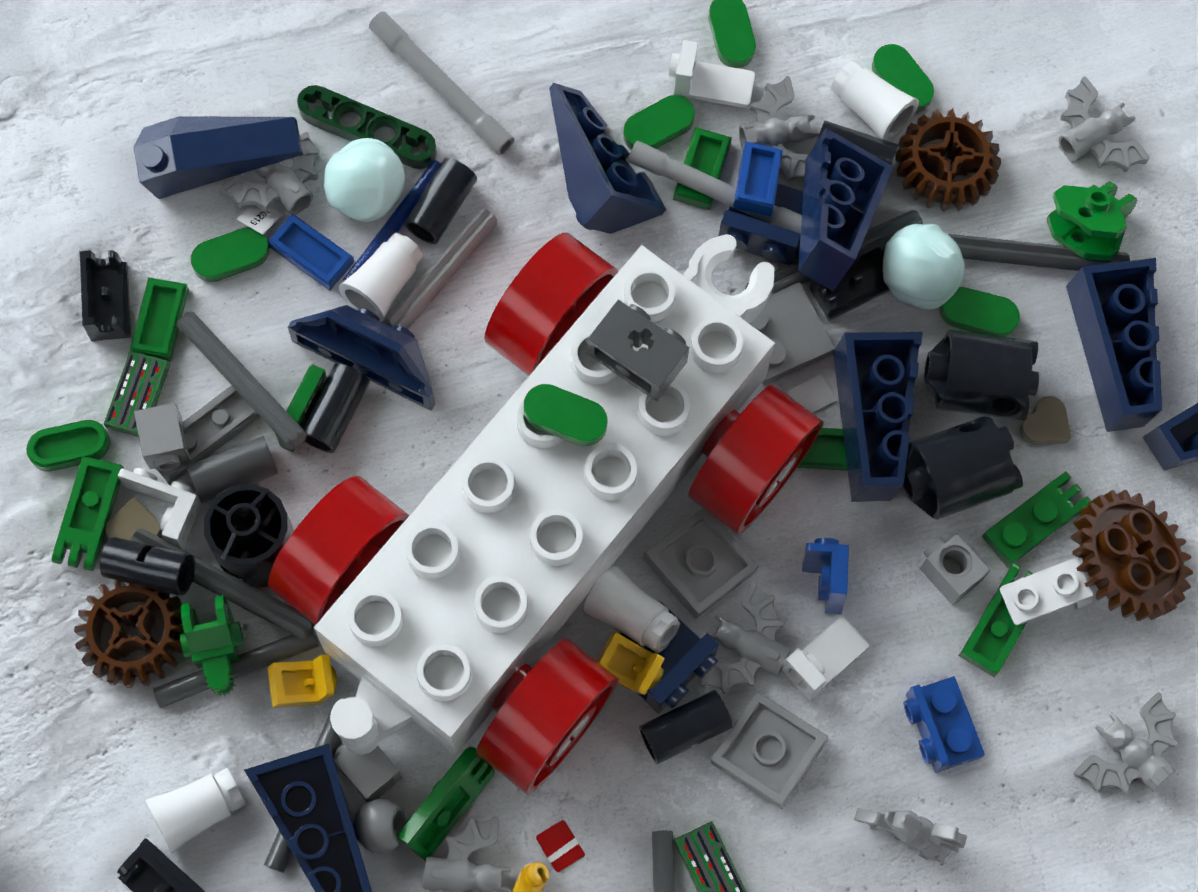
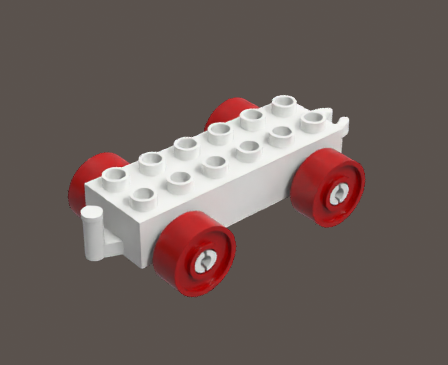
[268,232,824,795]

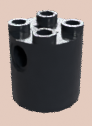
[924,330,1039,421]
[903,416,1023,520]
[204,484,294,588]

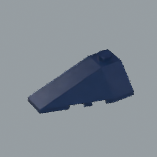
[549,83,666,234]
[133,116,304,199]

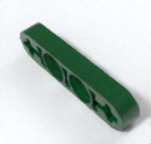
[297,85,437,169]

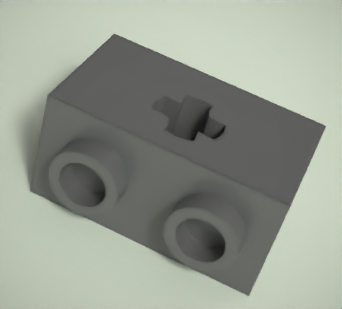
[587,299,690,402]

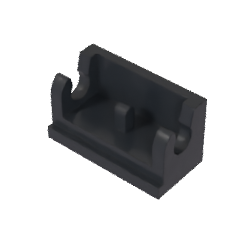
[810,239,890,321]
[79,250,131,341]
[117,838,205,892]

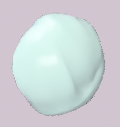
[323,138,405,222]
[883,224,965,310]

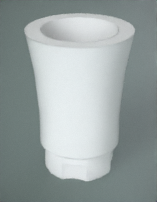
[831,61,919,141]
[339,233,424,322]
[584,566,680,653]
[145,768,246,854]

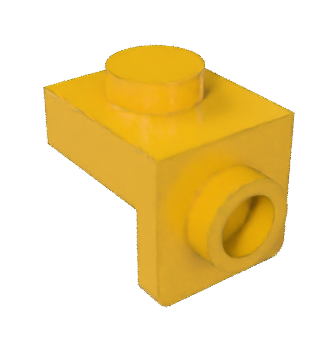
[596,632,665,695]
[267,654,337,708]

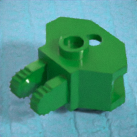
[1047,181,1137,261]
[180,595,244,696]

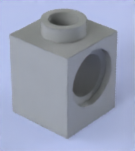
[134,402,190,471]
[920,533,990,606]
[334,744,402,802]

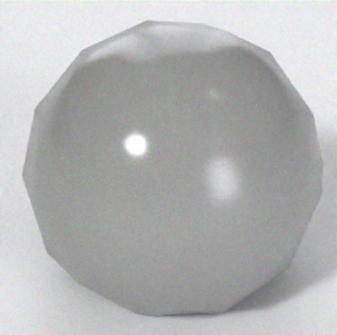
[353,798,406,853]

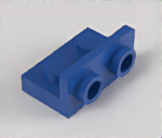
[802,538,849,615]
[903,676,985,773]

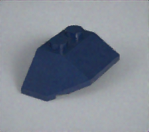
[287,305,435,411]

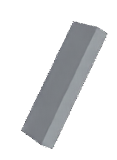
[157,385,261,486]

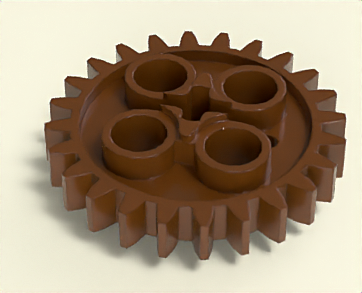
[1071,490,1193,621]

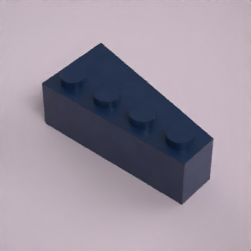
[798,128,894,291]
[244,744,372,892]

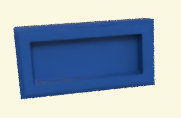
[733,141,783,217]
[267,213,354,291]

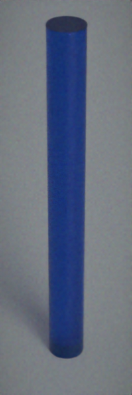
[343,160,441,282]

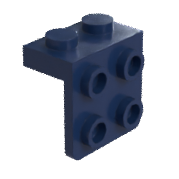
[718,183,803,265]
[620,600,719,714]

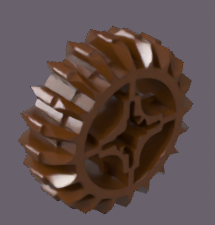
[895,108,1001,212]
[74,580,184,688]

